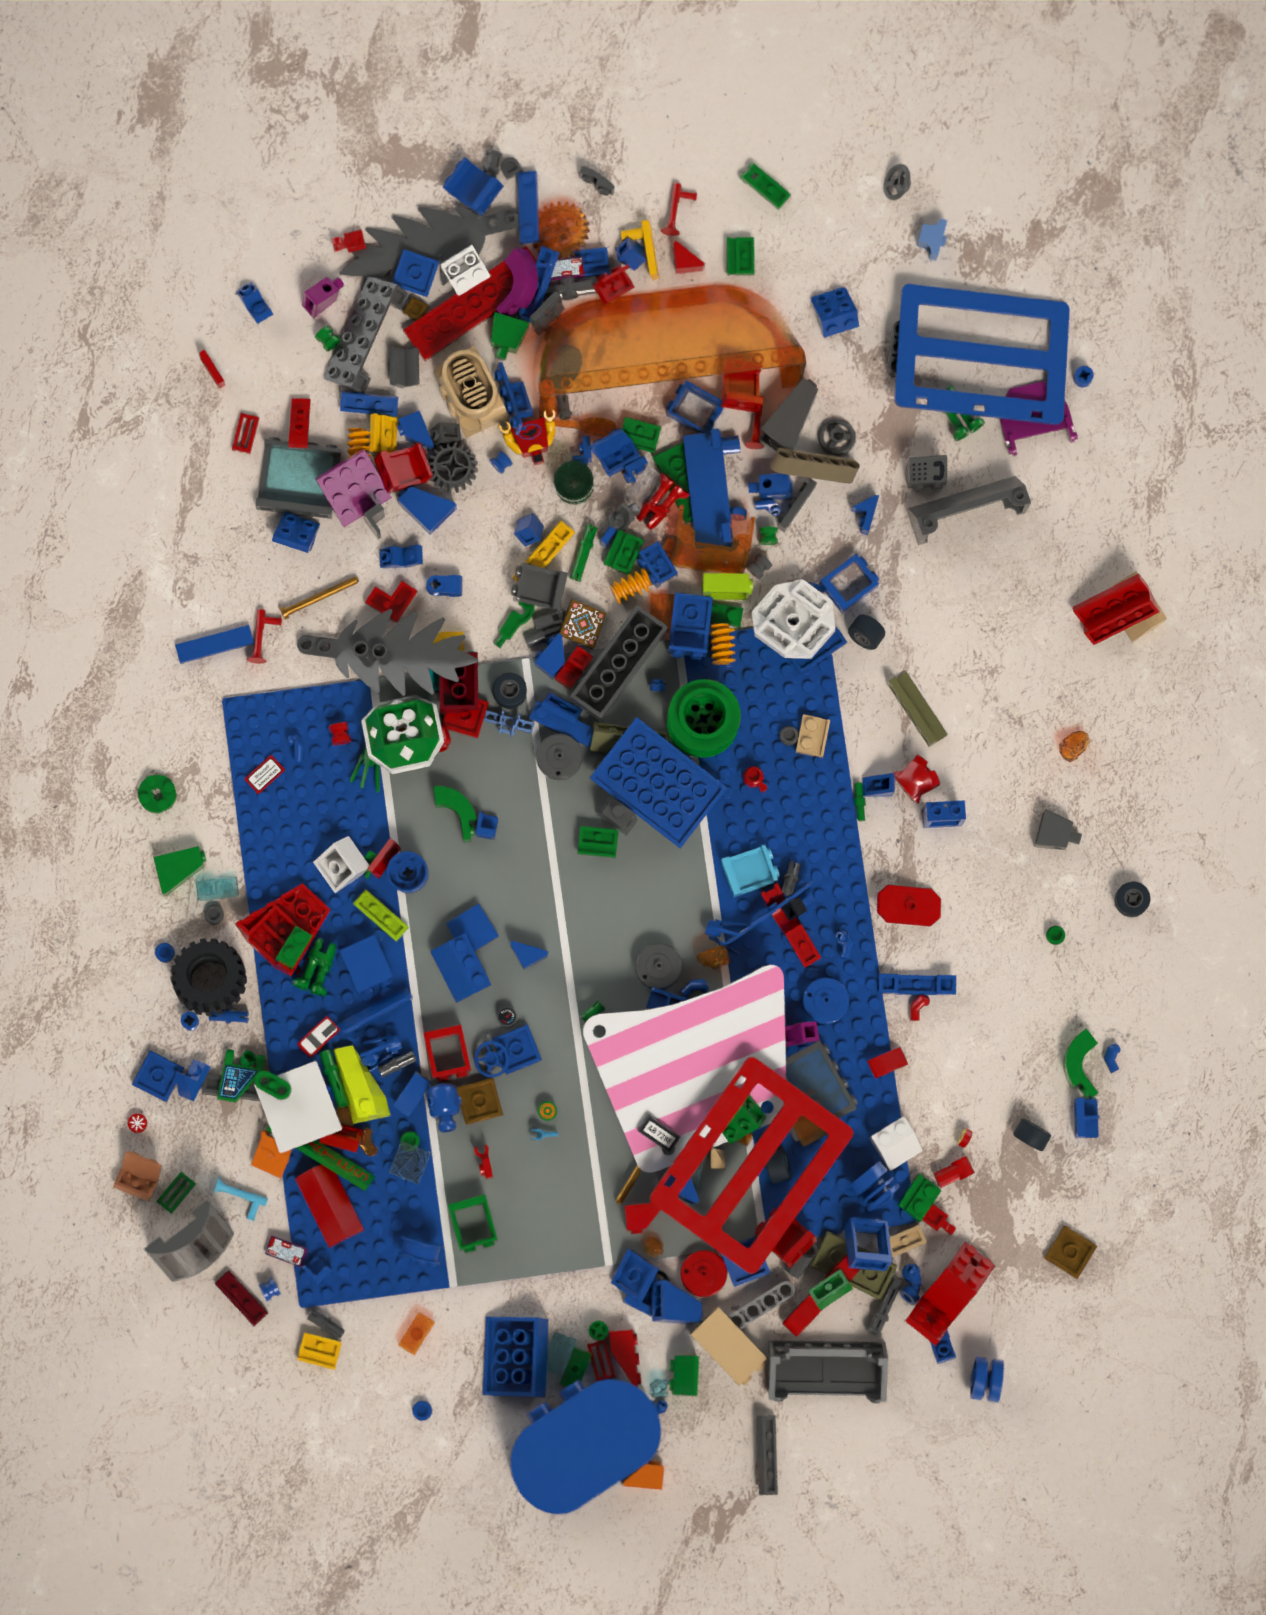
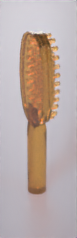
[554,417,617,436]

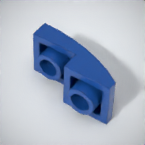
[393,1072,432,1117]
[930,1330,956,1364]

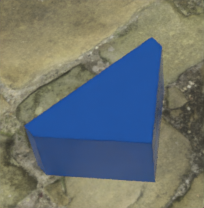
[863,773,895,797]
[510,940,549,970]

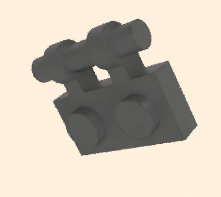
[530,291,565,335]

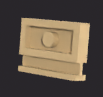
[795,714,830,758]

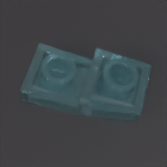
[196,877,239,901]

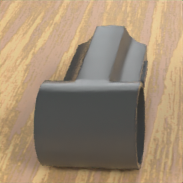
[785,1244,817,1279]

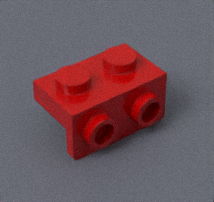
[593,265,635,305]

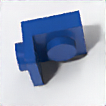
[573,436,592,466]
[623,456,648,487]

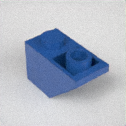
[534,633,565,680]

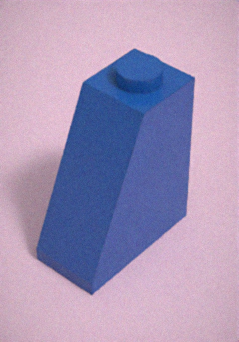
[398,487,457,535]
[652,1280,703,1325]

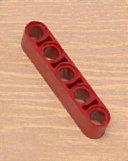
[782,1255,861,1337]

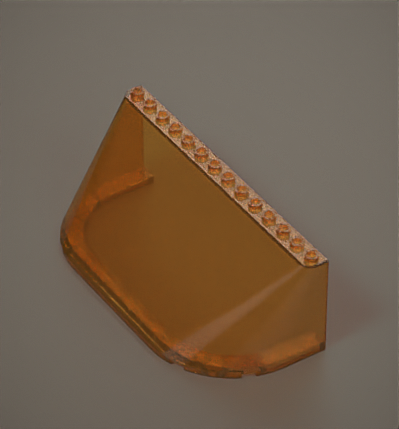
[533,285,807,418]

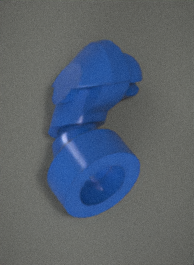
[900,1264,922,1305]

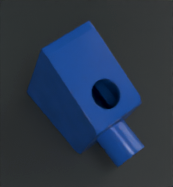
[748,473,793,500]

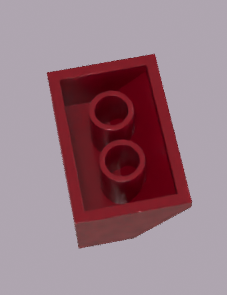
[439,652,478,713]

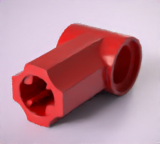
[934,1156,975,1188]

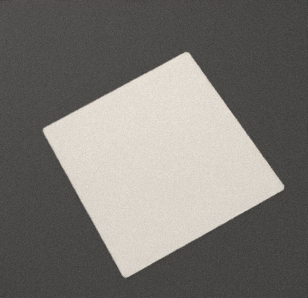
[255,1061,342,1153]

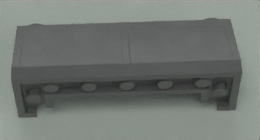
[907,476,1031,545]
[768,1340,888,1403]

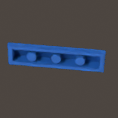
[339,987,413,1036]

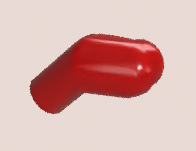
[910,995,930,1021]

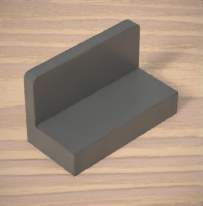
[389,347,419,388]
[364,503,385,539]

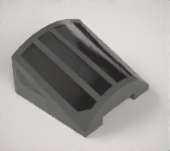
[144,1200,234,1282]

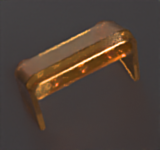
[670,505,755,574]

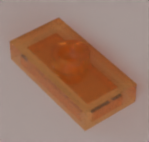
[398,1312,436,1356]

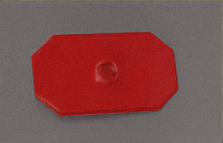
[877,884,941,927]

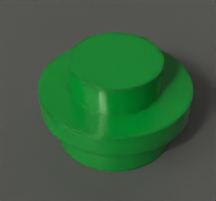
[1046,926,1065,945]

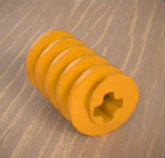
[347,428,371,459]
[609,568,652,605]
[711,624,736,665]

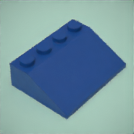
[483,1317,549,1397]

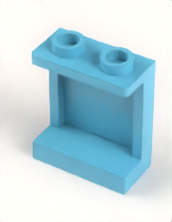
[721,844,780,898]

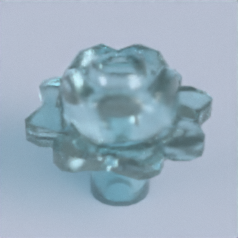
[649,1378,669,1398]

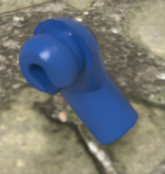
[754,499,781,516]

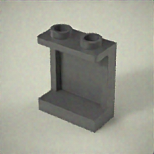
[511,562,568,611]

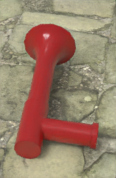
[661,183,697,236]
[744,396,764,450]
[246,609,282,664]

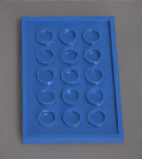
[589,717,727,849]

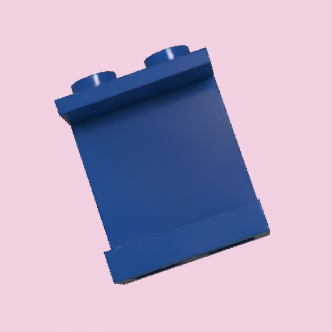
[443,157,504,216]

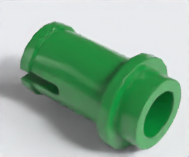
[580,1000,605,1023]

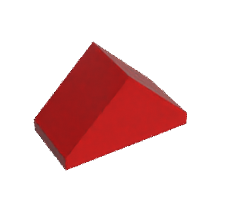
[673,241,705,274]

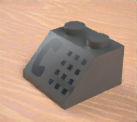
[906,455,947,491]

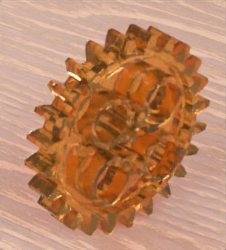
[532,201,590,259]

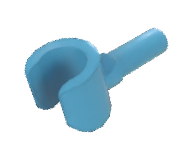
[530,1129,558,1140]

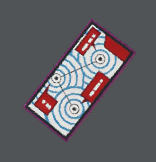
[550,257,585,280]
[265,1236,308,1267]

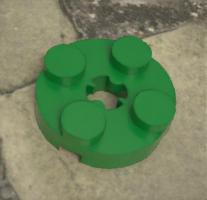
[138,775,177,814]

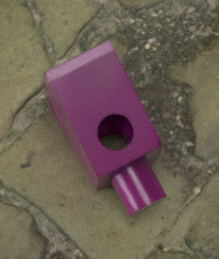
[302,277,344,319]

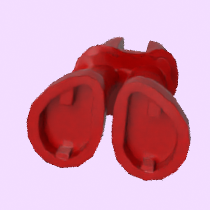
[636,472,690,530]

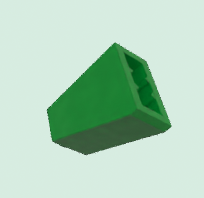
[154,846,207,897]

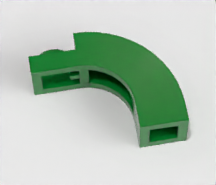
[1064,1029,1099,1099]

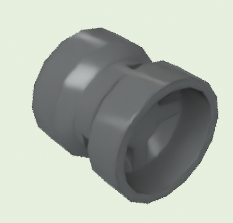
[746,553,773,580]

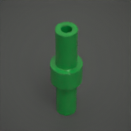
[854,783,866,822]

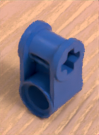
[426,575,463,597]

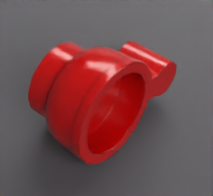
[742,766,767,793]

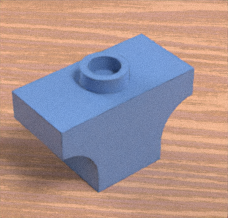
[917,219,947,261]

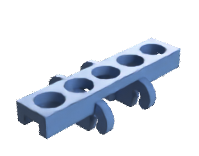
[484,710,535,737]

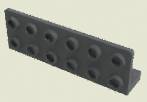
[324,277,408,393]

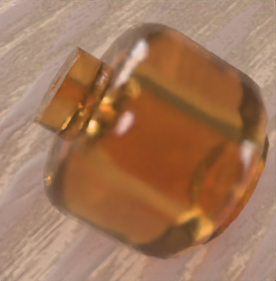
[643,1236,664,1258]

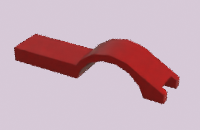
[761,883,821,968]

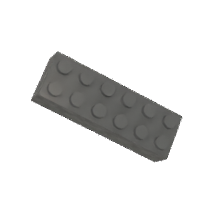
[570,605,668,722]

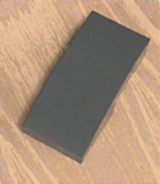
[580,166,615,196]

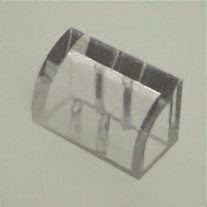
[626,465,660,510]

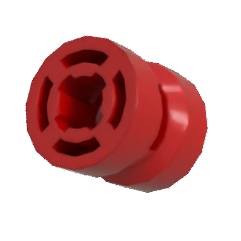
[329,722,351,746]

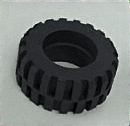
[170,938,247,1016]

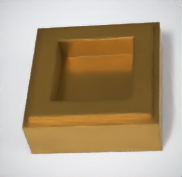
[403,296,429,321]

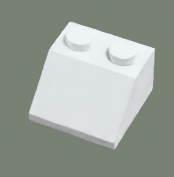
[313,836,369,893]
[869,1116,923,1171]

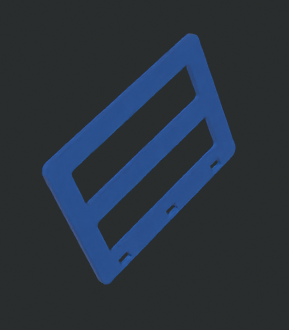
[894,284,1070,425]

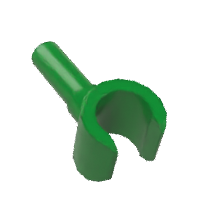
[364,851,377,879]

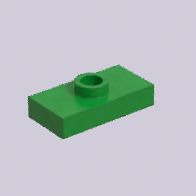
[560,1347,592,1387]

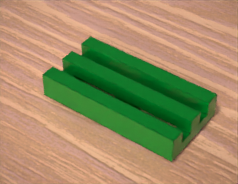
[156,1172,196,1214]

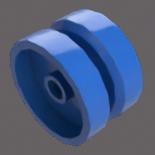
[970,1357,1004,1403]

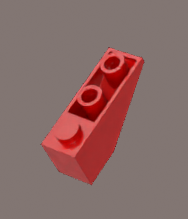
[609,1329,641,1387]

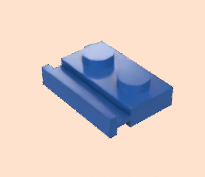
[569,247,610,279]

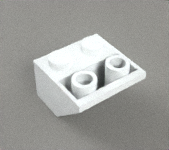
[440,245,490,296]

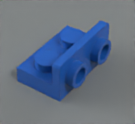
[637,541,678,588]

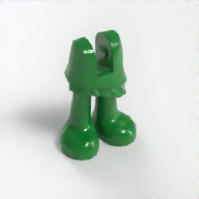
[943,385,985,442]
[292,938,336,997]

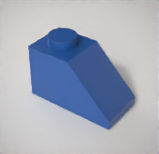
[397,410,434,451]

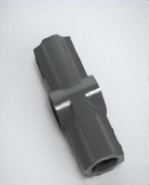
[543,276,597,302]

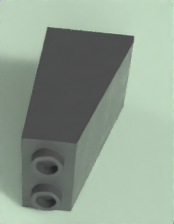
[759,377,818,451]

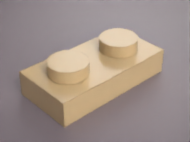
[889,1225,927,1257]

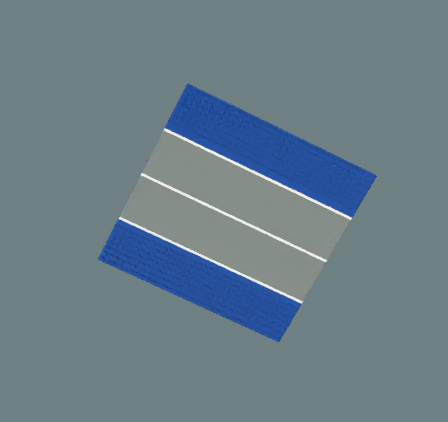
[222,623,916,1308]

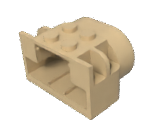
[433,346,507,438]

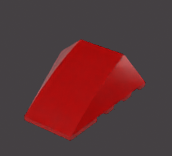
[235,883,331,977]

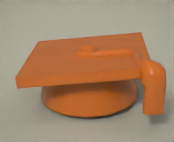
[251,1130,292,1179]

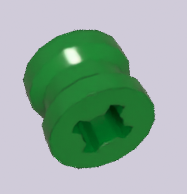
[759,526,778,545]
[589,1321,608,1341]

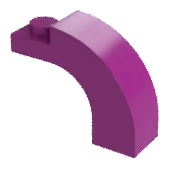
[496,248,538,316]
[785,1021,819,1048]

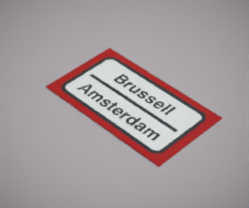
[244,755,285,794]

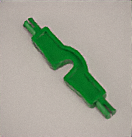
[494,602,535,649]

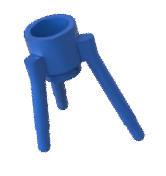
[705,919,754,955]
[359,1035,402,1072]

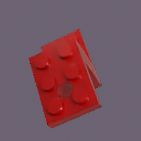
[905,1241,995,1346]

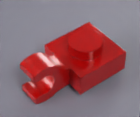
[331,229,366,253]
[474,1145,493,1180]
[921,1204,956,1235]

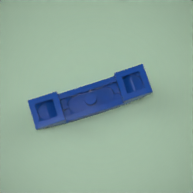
[879,974,956,995]

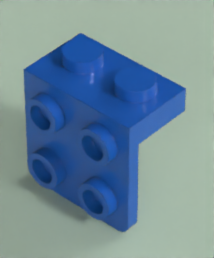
[811,287,860,338]
[589,429,642,477]

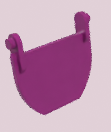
[1000,381,1078,456]

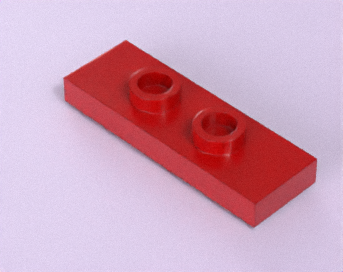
[288,398,311,448]

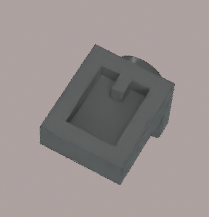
[430,422,462,447]

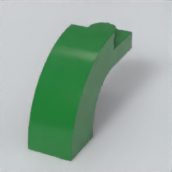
[433,786,477,843]

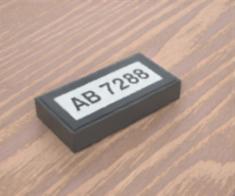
[637,1114,681,1153]

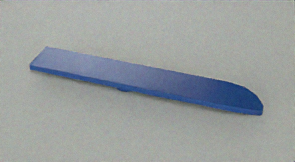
[717,880,815,946]

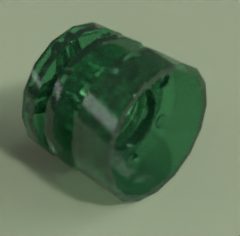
[554,461,594,505]

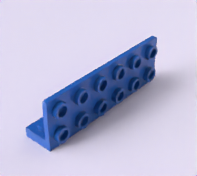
[683,428,734,548]

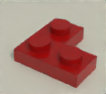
[365,581,418,623]

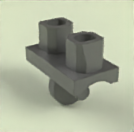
[608,502,640,531]

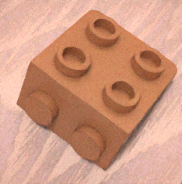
[113,1151,162,1202]

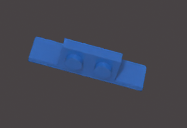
[494,362,533,435]

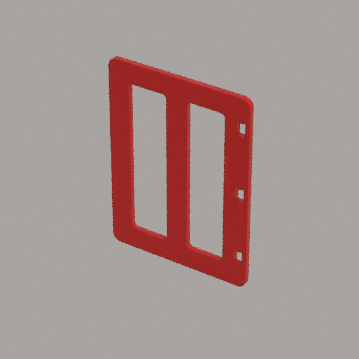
[650,1057,853,1274]

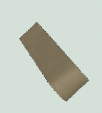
[770,448,860,484]

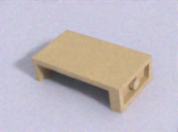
[689,1307,767,1386]

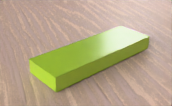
[353,889,409,942]

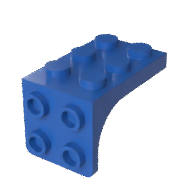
[668,593,713,661]

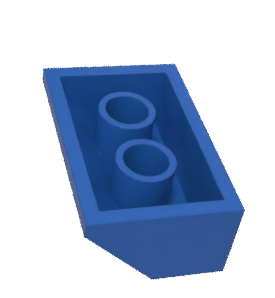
[430,933,491,1003]

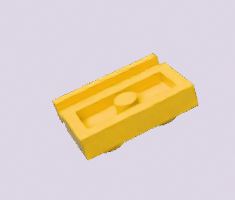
[370,413,397,453]
[297,1332,342,1370]

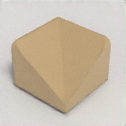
[710,1149,726,1170]

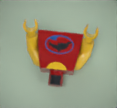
[498,408,556,465]

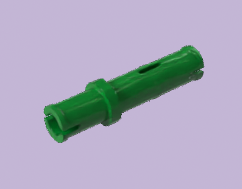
[570,524,598,582]
[320,1050,349,1108]

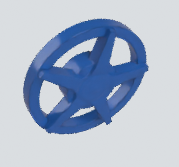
[474,1041,510,1077]

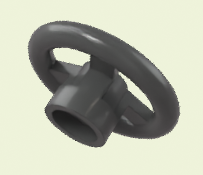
[883,164,911,200]
[818,419,856,456]

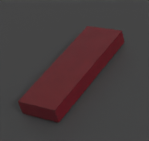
[214,1270,269,1327]

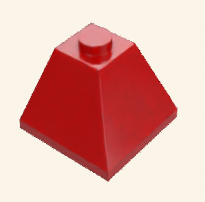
[624,1203,661,1235]

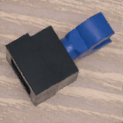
[781,894,816,921]

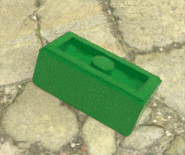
[808,1269,853,1310]

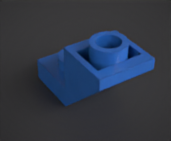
[236,282,274,324]
[379,545,423,568]

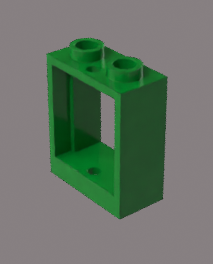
[448,1194,498,1253]

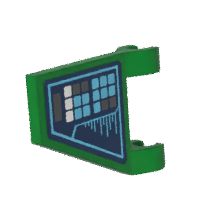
[217,1049,265,1103]

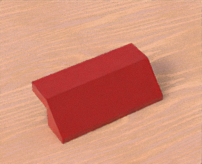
[1073,573,1160,645]

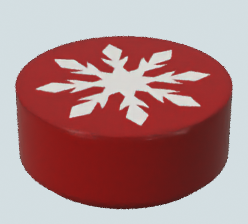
[128,1113,148,1133]

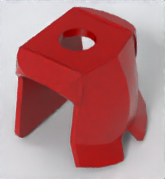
[893,755,940,804]

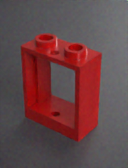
[423,1025,471,1082]

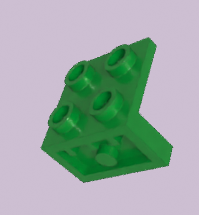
[722,1094,767,1144]

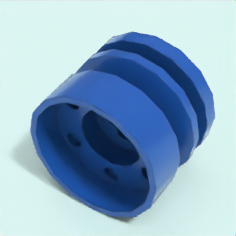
[387,851,429,893]
[848,1161,901,1212]

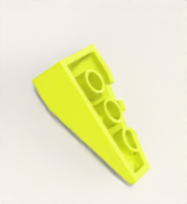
[334,1045,390,1124]

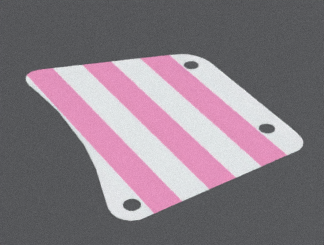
[583,965,786,1173]

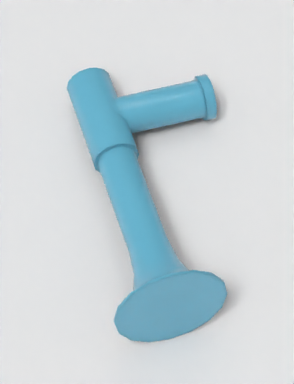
[212,1175,268,1221]

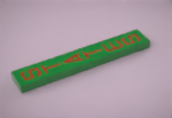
[266,1125,376,1191]

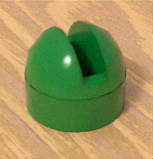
[239,1050,257,1067]

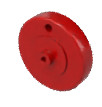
[681,1250,728,1297]

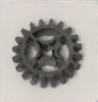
[428,442,478,493]

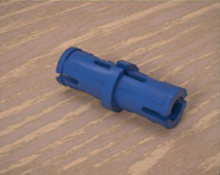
[209,1009,249,1024]

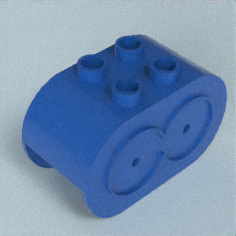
[511,1379,661,1514]

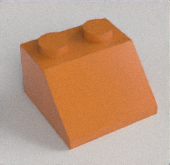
[622,1461,665,1490]

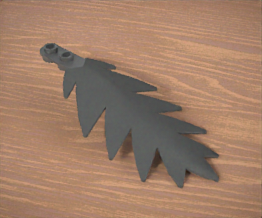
[339,207,519,291]
[297,609,478,696]

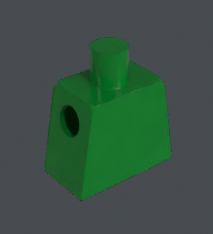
[491,312,530,361]

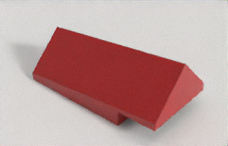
[295,1164,364,1248]

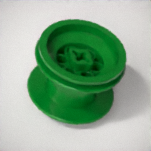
[667,679,741,758]

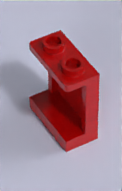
[721,359,763,413]
[374,442,433,494]
[754,1207,817,1268]

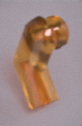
[359,1128,378,1157]

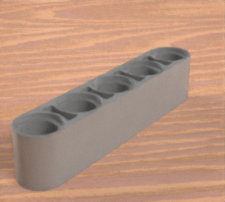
[728,1281,794,1330]

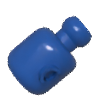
[427,1084,461,1133]

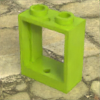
[702,573,753,600]

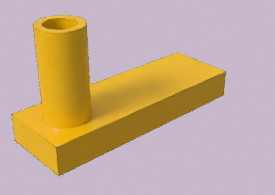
[621,220,660,280]

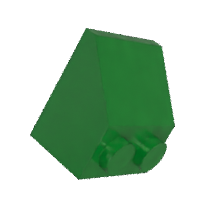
[669,1355,699,1397]

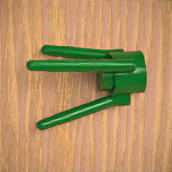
[350,749,380,793]

